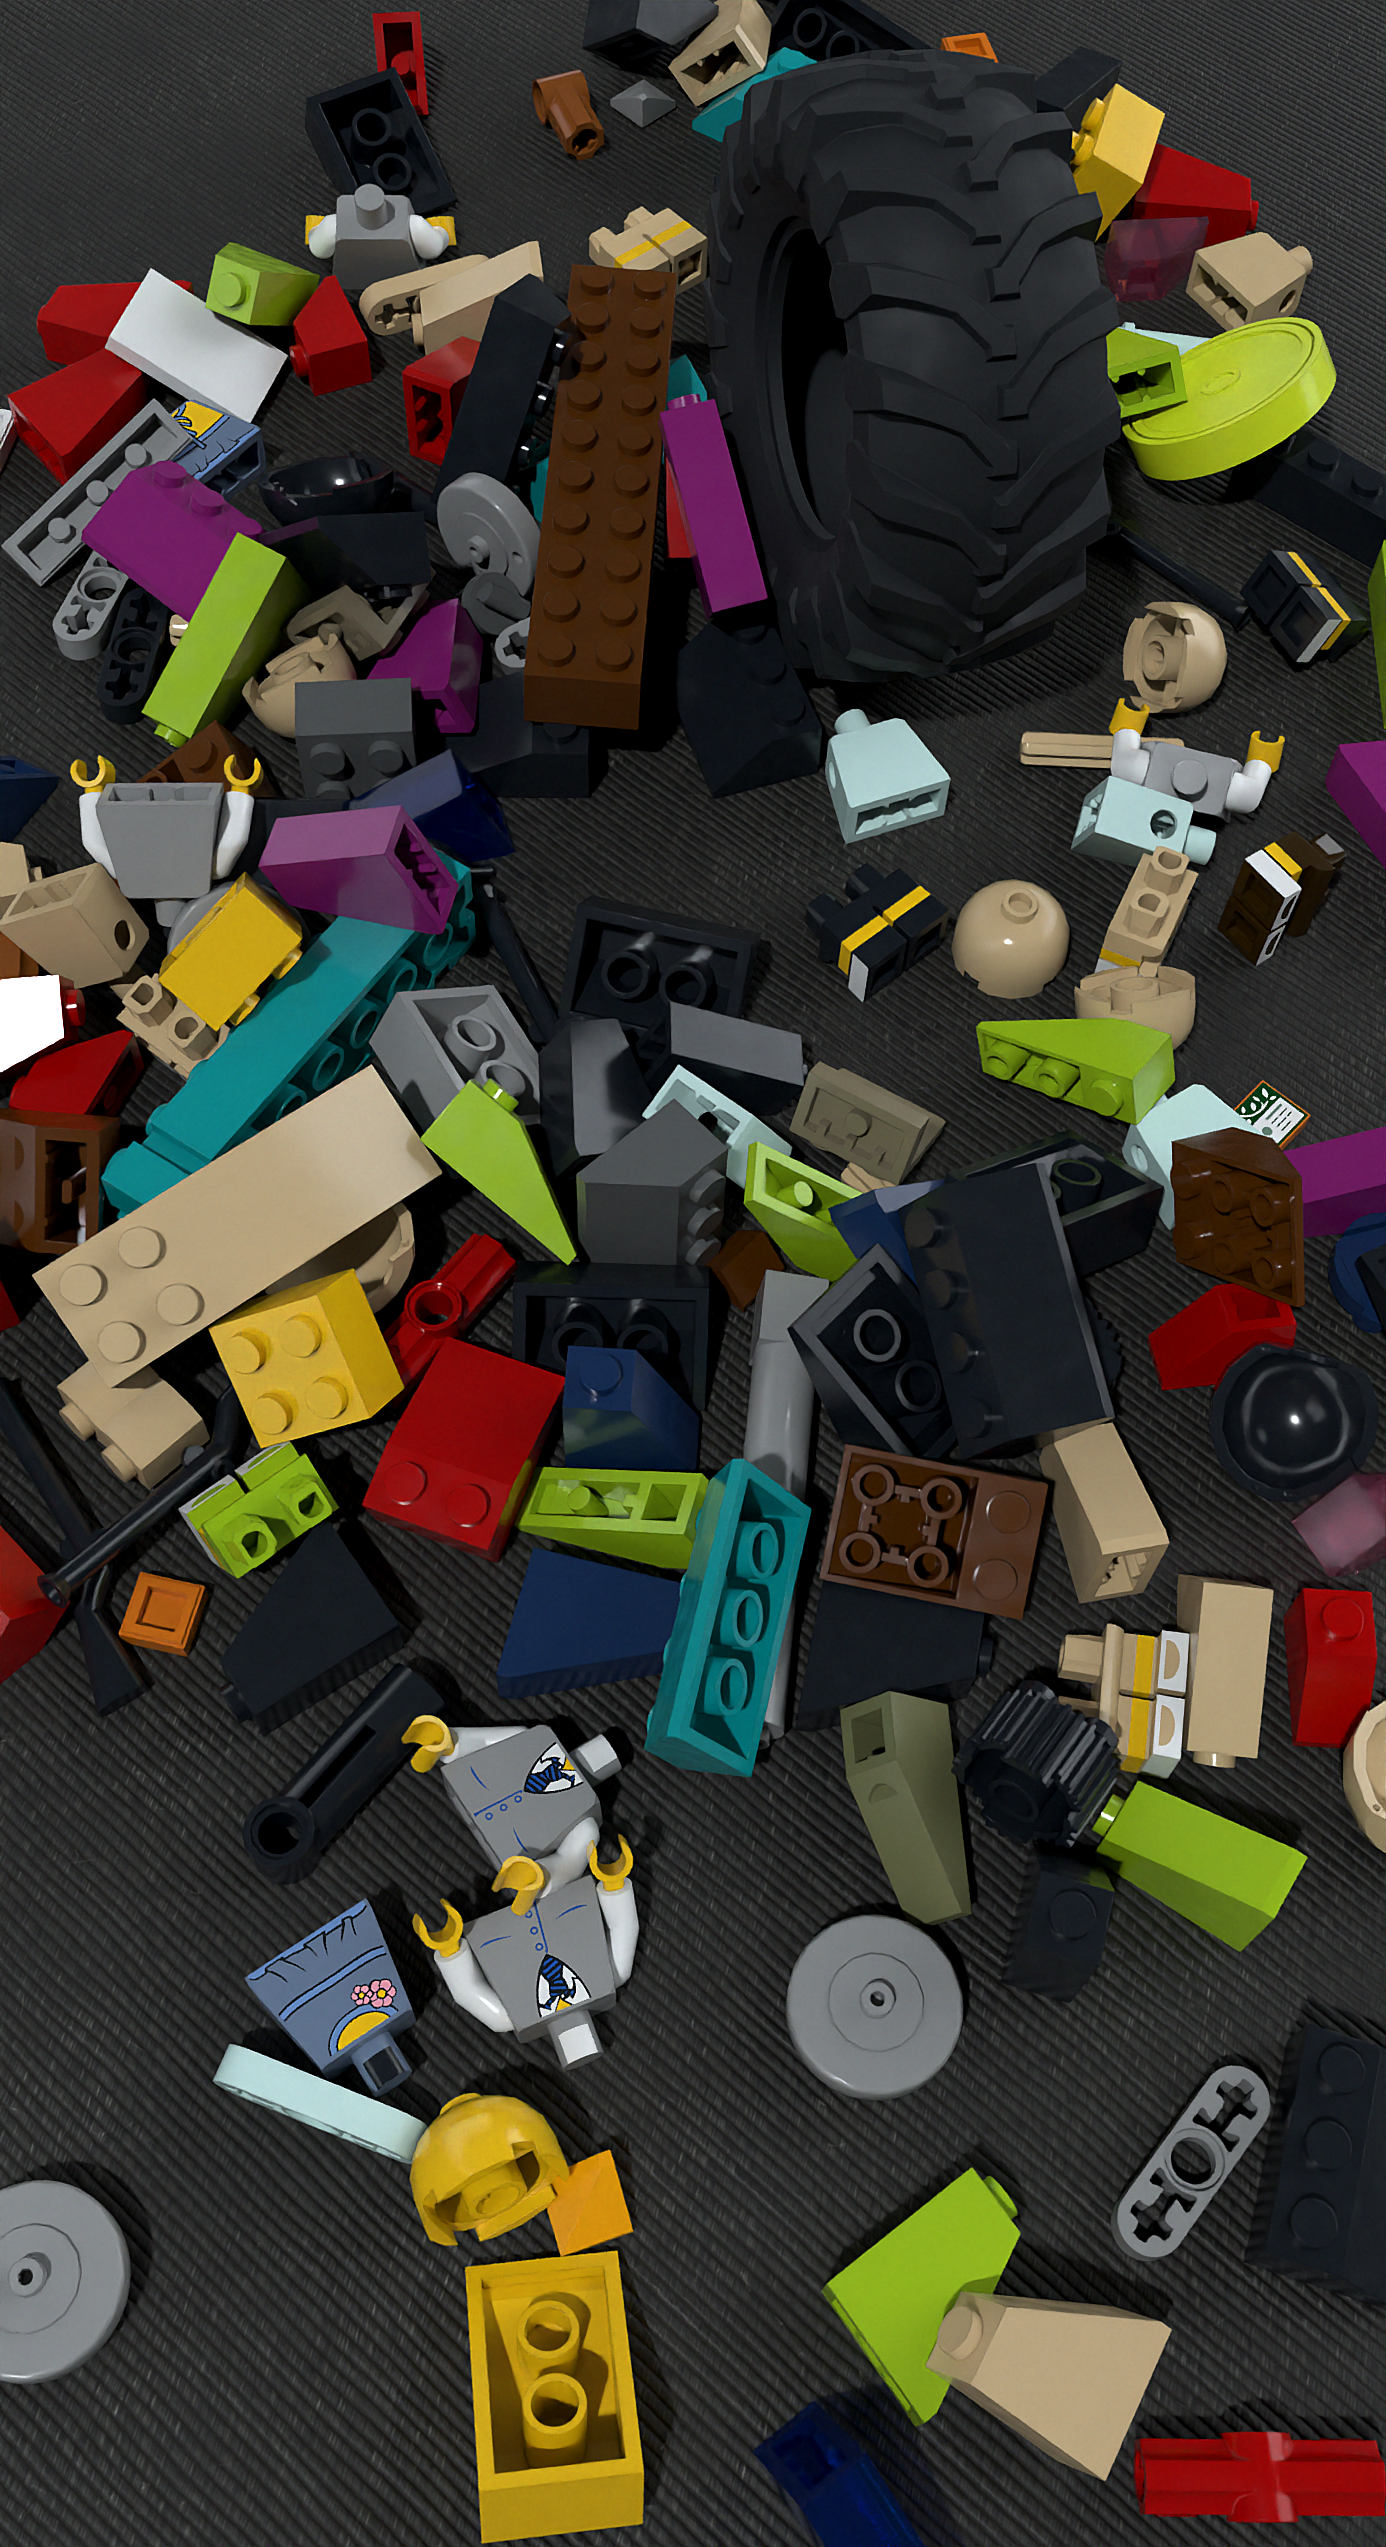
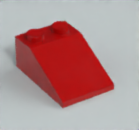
[362,1336,565,1564]

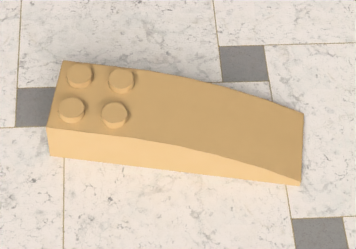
[32,1064,443,1389]

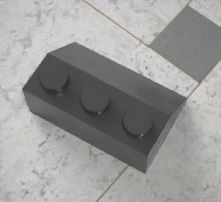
[576,1098,728,1266]

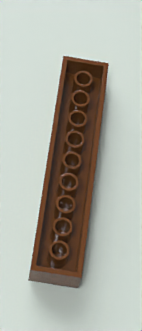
[523,264,677,730]

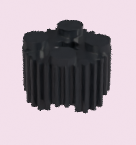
[951,1680,1119,1849]

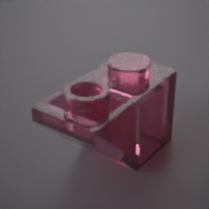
[1103,217,1209,302]
[1292,1473,1386,1577]

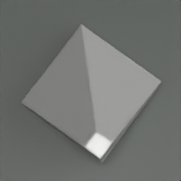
[610,79,676,128]

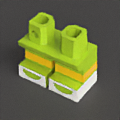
[178,1441,339,1579]

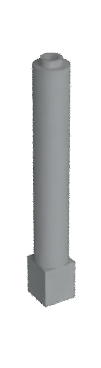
[743,1269,829,1750]

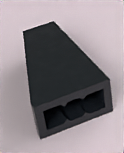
[1035,46,1123,133]

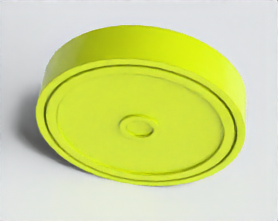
[1121,317,1336,481]

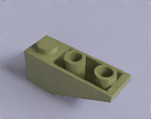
[840,1691,972,1929]

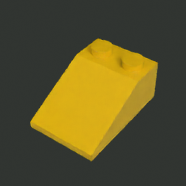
[465,2251,644,2544]

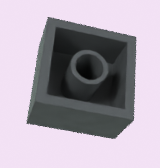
[295,678,421,809]

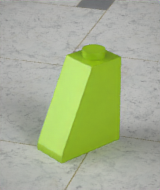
[205,242,320,326]
[1106,327,1187,418]
[1091,1781,1308,1952]
[821,2167,1021,2427]

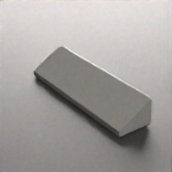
[1,398,193,588]

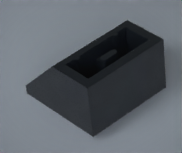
[582,0,719,66]

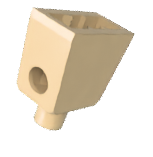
[1186,232,1313,331]
[0,862,149,1000]

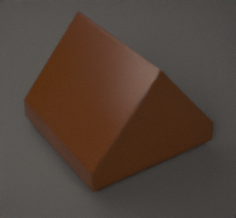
[704,1230,785,1312]

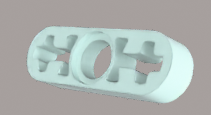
[213,2044,427,2164]

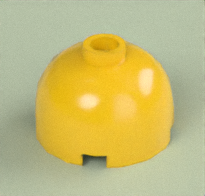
[410,2093,570,2246]

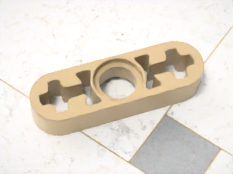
[359,254,489,335]

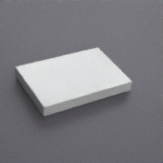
[105,268,288,423]

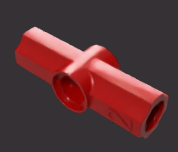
[382,1233,517,1409]
[1133,2432,1386,2523]

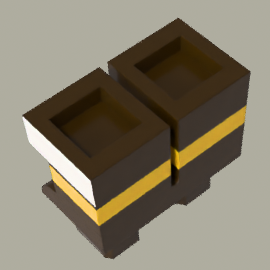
[1217,830,1347,967]

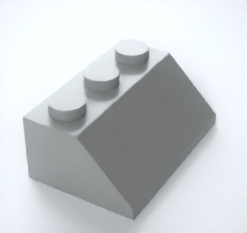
[369,985,541,1179]

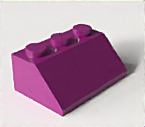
[81,460,267,623]

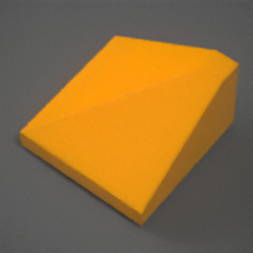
[547,2150,633,2257]

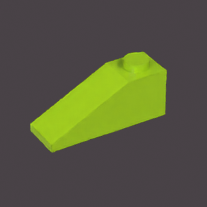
[419,1078,578,1265]
[744,1141,864,1283]
[514,1467,709,1569]

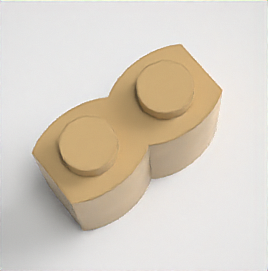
[57,1361,210,1490]

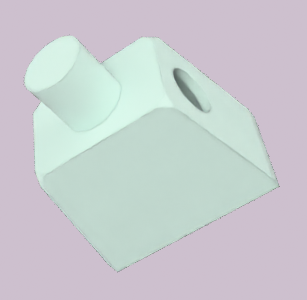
[825,709,950,844]
[1070,776,1216,867]
[642,1064,792,1190]
[1122,1084,1264,1230]

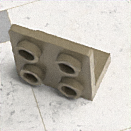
[280,566,436,669]
[789,1061,946,1186]

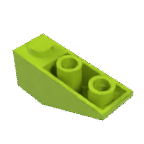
[976,1018,1175,1126]

